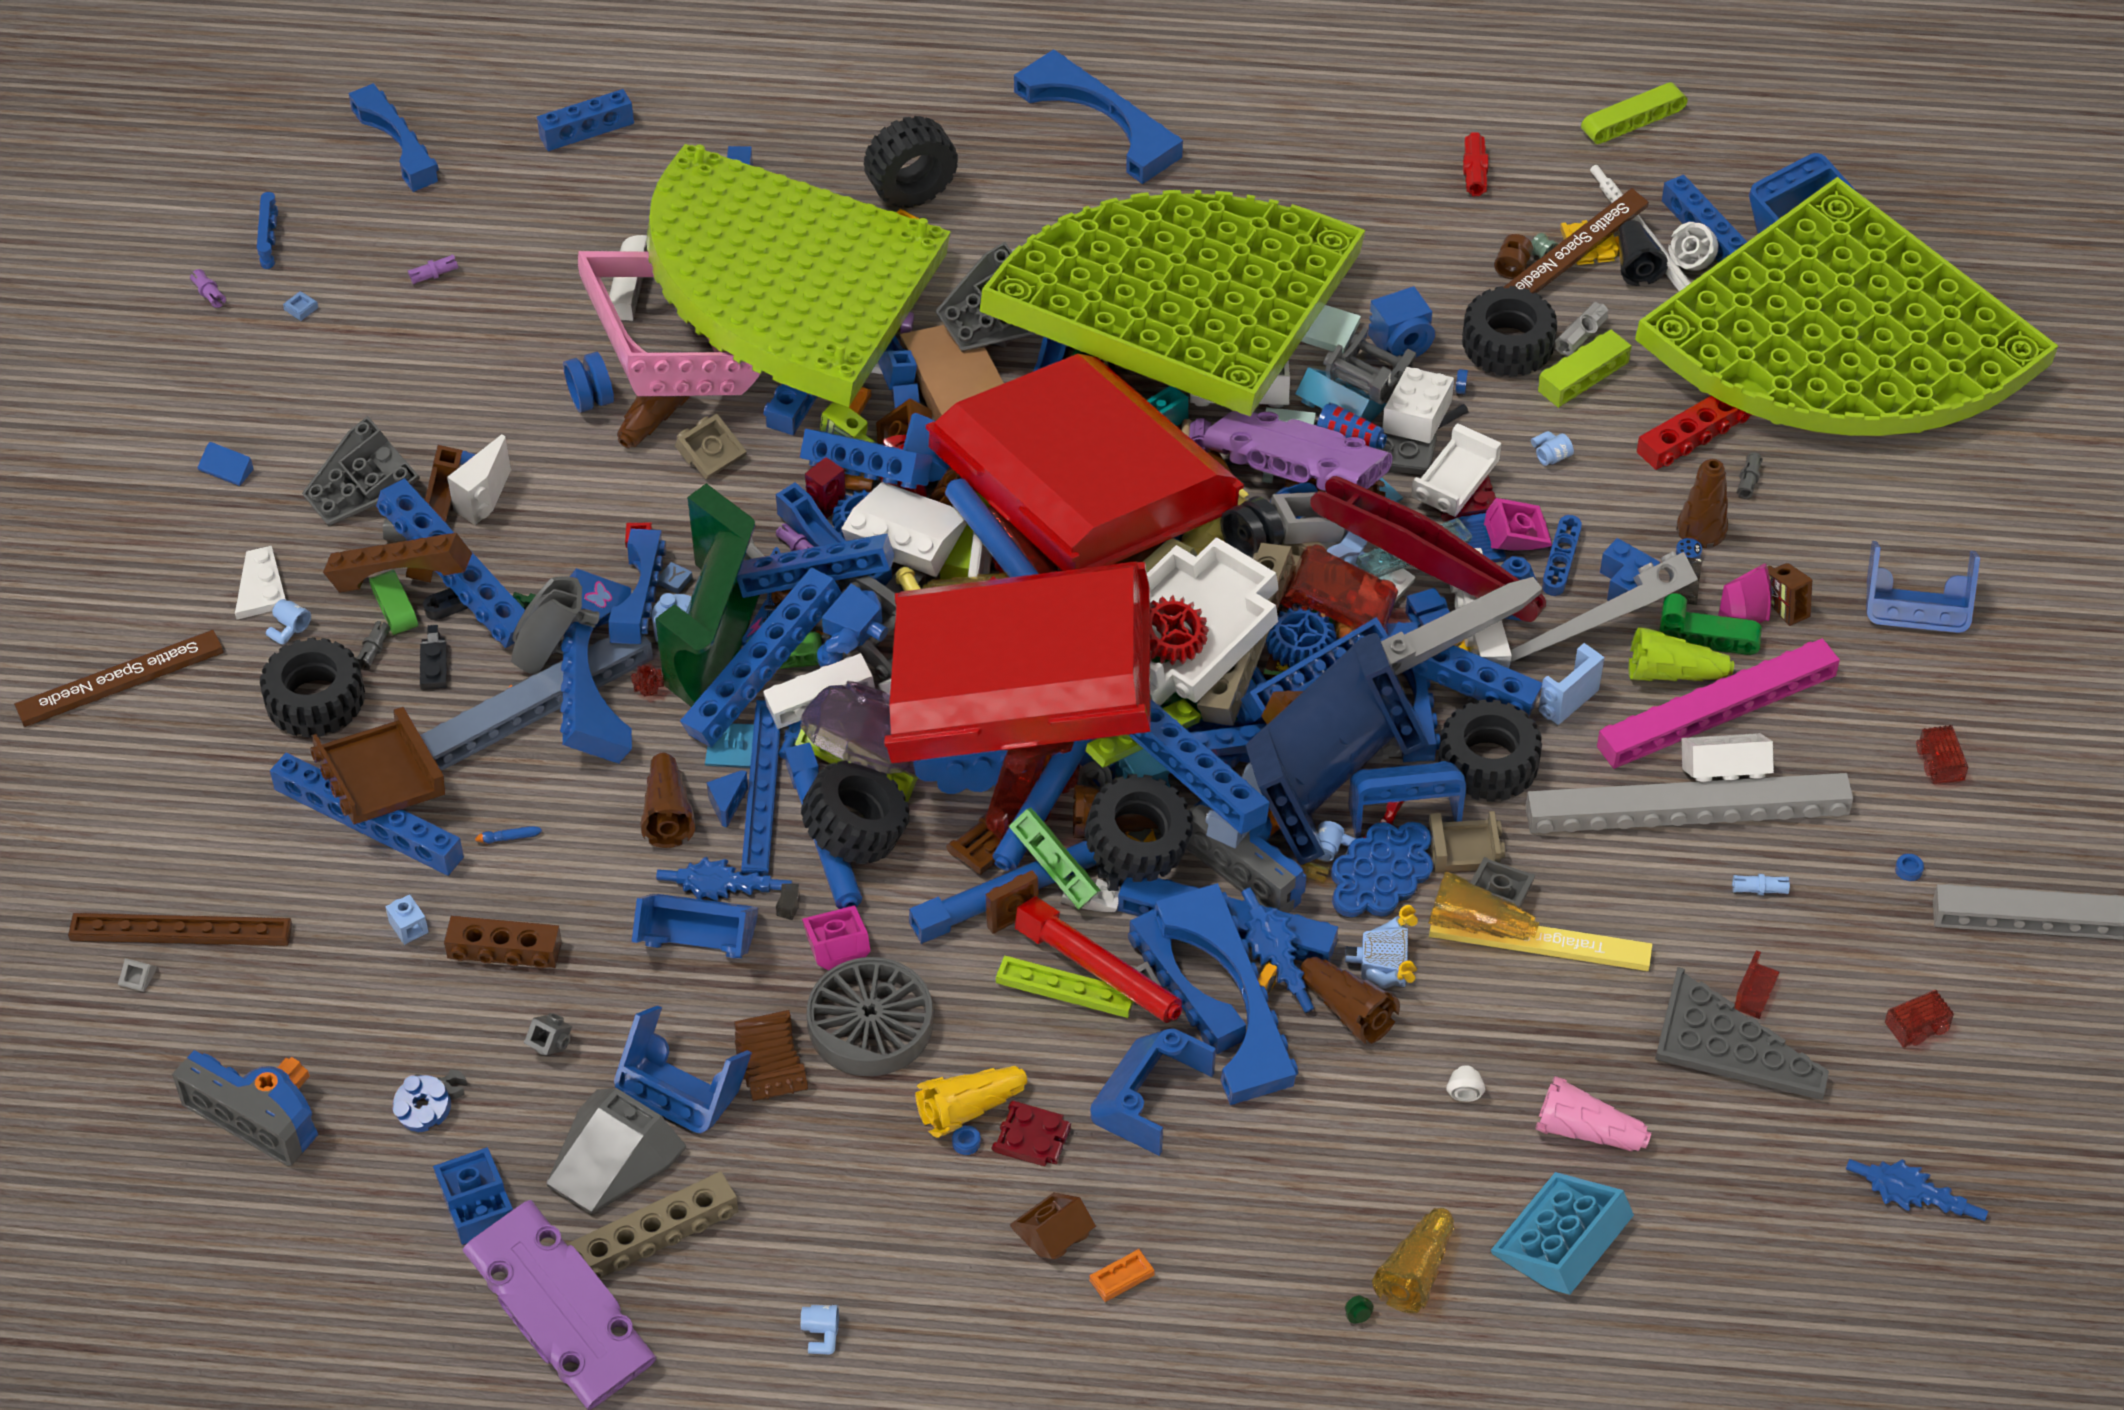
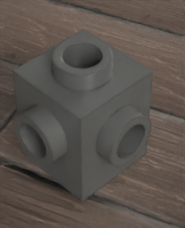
[524,1013,573,1056]

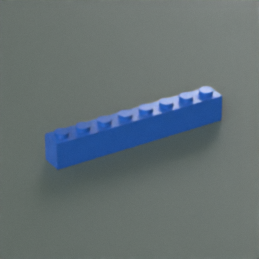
[1118,877,1338,962]

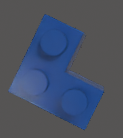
[1600,538,1660,601]

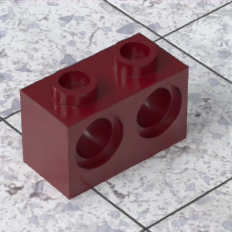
[805,457,846,519]

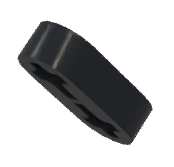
[423,588,468,620]

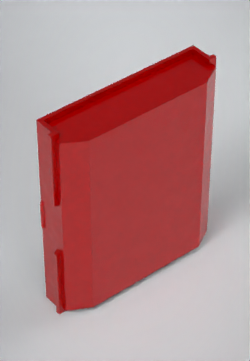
[925,354,1244,571]
[884,561,1151,763]

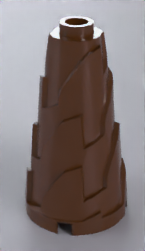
[617,396,690,448]
[1676,459,1728,548]
[640,752,695,848]
[1073,785,1159,839]
[1301,957,1400,1044]

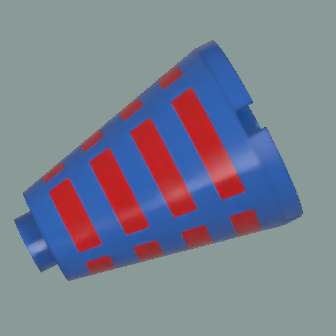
[1317,402,1387,450]

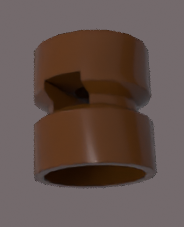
[1494,234,1533,279]

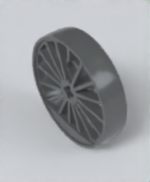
[806,957,934,1076]

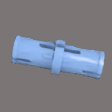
[1732,874,1790,895]

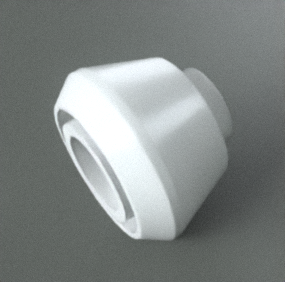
[1446,1066,1485,1102]

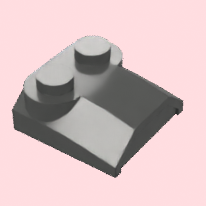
[1466,857,1535,920]

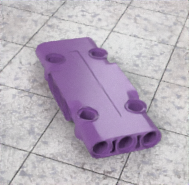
[1203,411,1392,490]
[462,1200,657,1410]

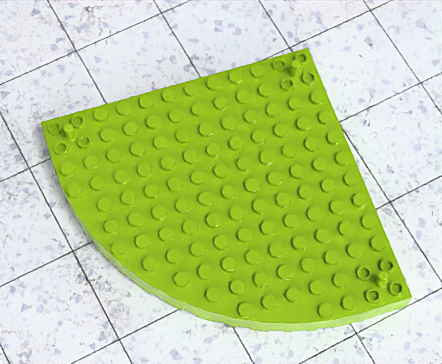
[646,144,951,407]
[1635,177,2058,436]
[980,190,1365,416]

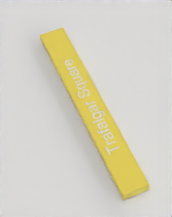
[1429,909,1652,971]

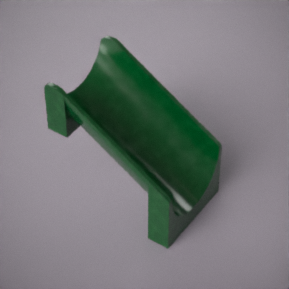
[655,483,760,707]

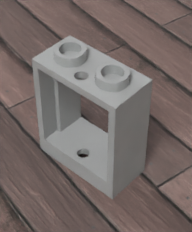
[1271,492,1346,544]

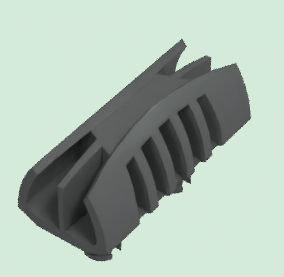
[511,576,599,675]

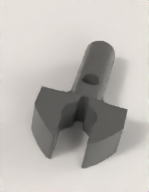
[415,1069,467,1100]

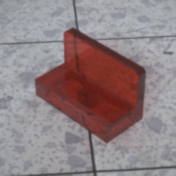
[1735,950,1780,1019]

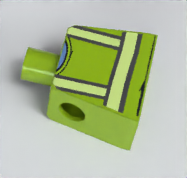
[819,402,876,443]

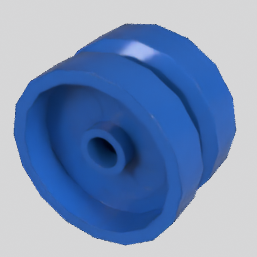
[563,351,614,413]

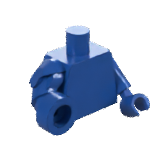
[817,583,888,667]

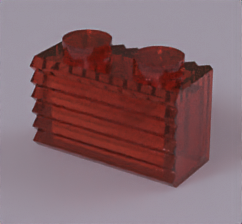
[1916,725,1968,784]
[1885,989,1954,1048]

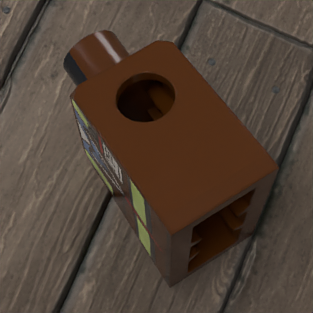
[1767,563,1813,626]

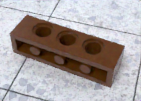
[444,916,562,968]

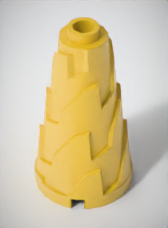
[915,1066,1027,1138]

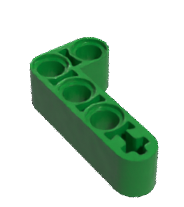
[1659,593,1762,655]

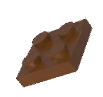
[985,870,1039,934]

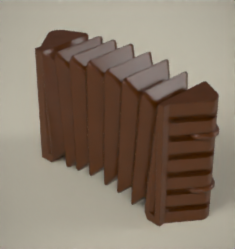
[734,1010,808,1101]

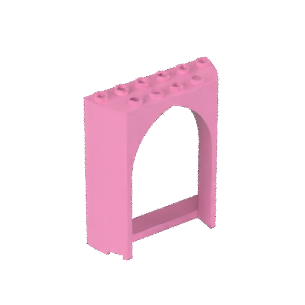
[578,251,760,396]

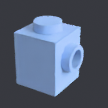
[385,894,429,945]

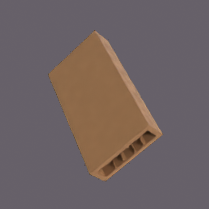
[900,325,1004,421]

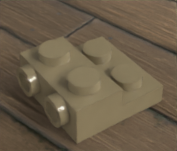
[675,414,747,480]

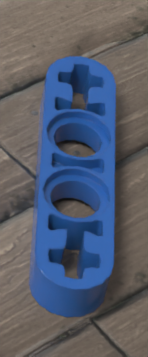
[1542,515,1582,596]

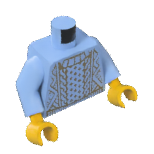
[1345,905,1418,989]

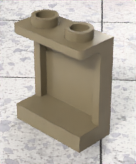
[1428,811,1505,873]

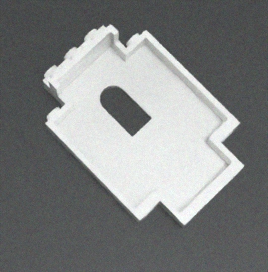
[1147,537,1279,705]

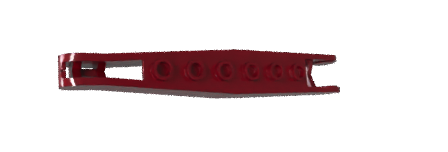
[1310,476,1546,622]

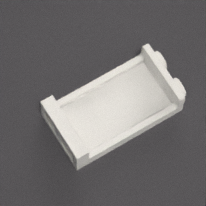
[1411,423,1501,517]

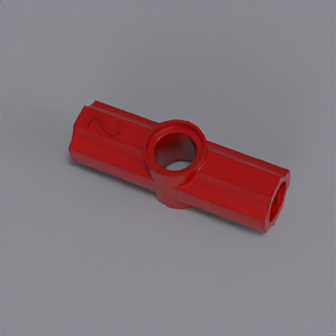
[1463,132,1488,196]

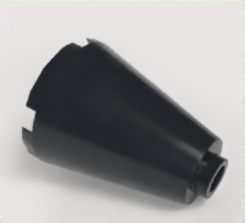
[1618,220,1668,286]

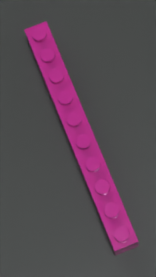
[1597,638,1840,769]

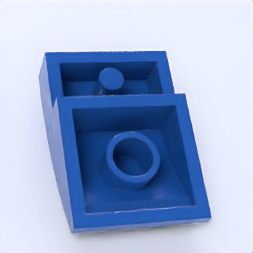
[903,413,950,482]
[433,1147,513,1245]

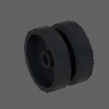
[1220,496,1284,559]

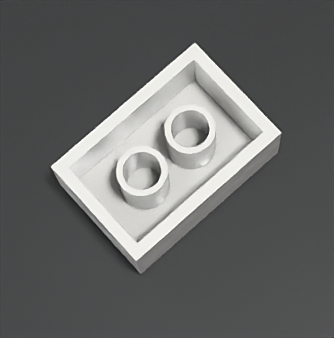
[1383,367,1454,443]
[1682,733,1774,782]

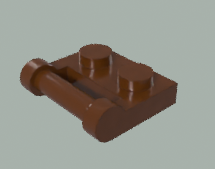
[946,814,1008,875]

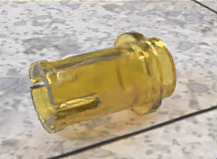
[1296,861,1330,884]

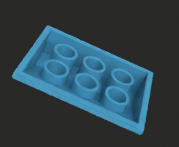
[1491,1172,1634,1295]

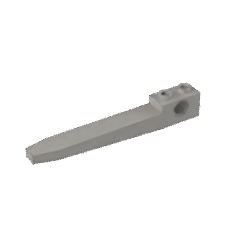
[1510,551,1698,662]
[1381,577,1542,675]

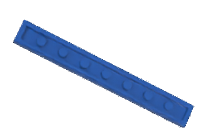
[741,700,781,876]

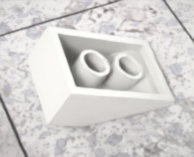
[447,434,511,525]

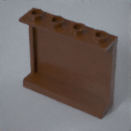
[310,707,445,825]

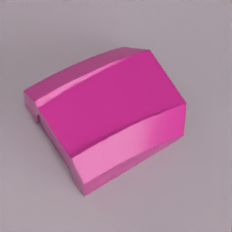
[1484,498,1553,550]
[1718,563,1772,624]
[802,906,871,971]

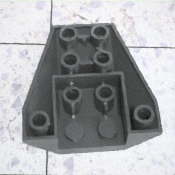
[935,242,1036,352]
[302,416,420,526]
[546,1088,686,1215]

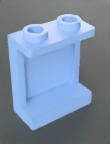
[1539,643,1604,725]

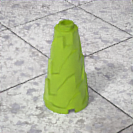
[1628,627,1734,682]

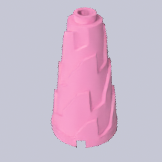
[1536,1076,1651,1151]

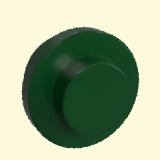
[1345,1295,1374,1324]

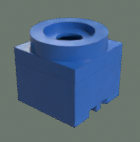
[1368,286,1435,358]

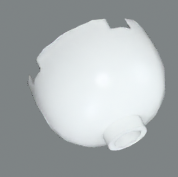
[1668,222,1718,271]

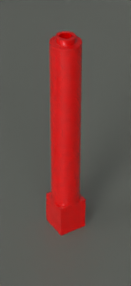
[1015,896,1182,1023]

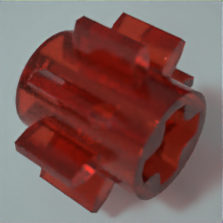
[631,664,664,697]

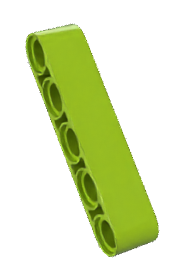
[1581,82,1688,144]

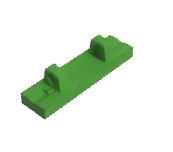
[1009,808,1101,909]

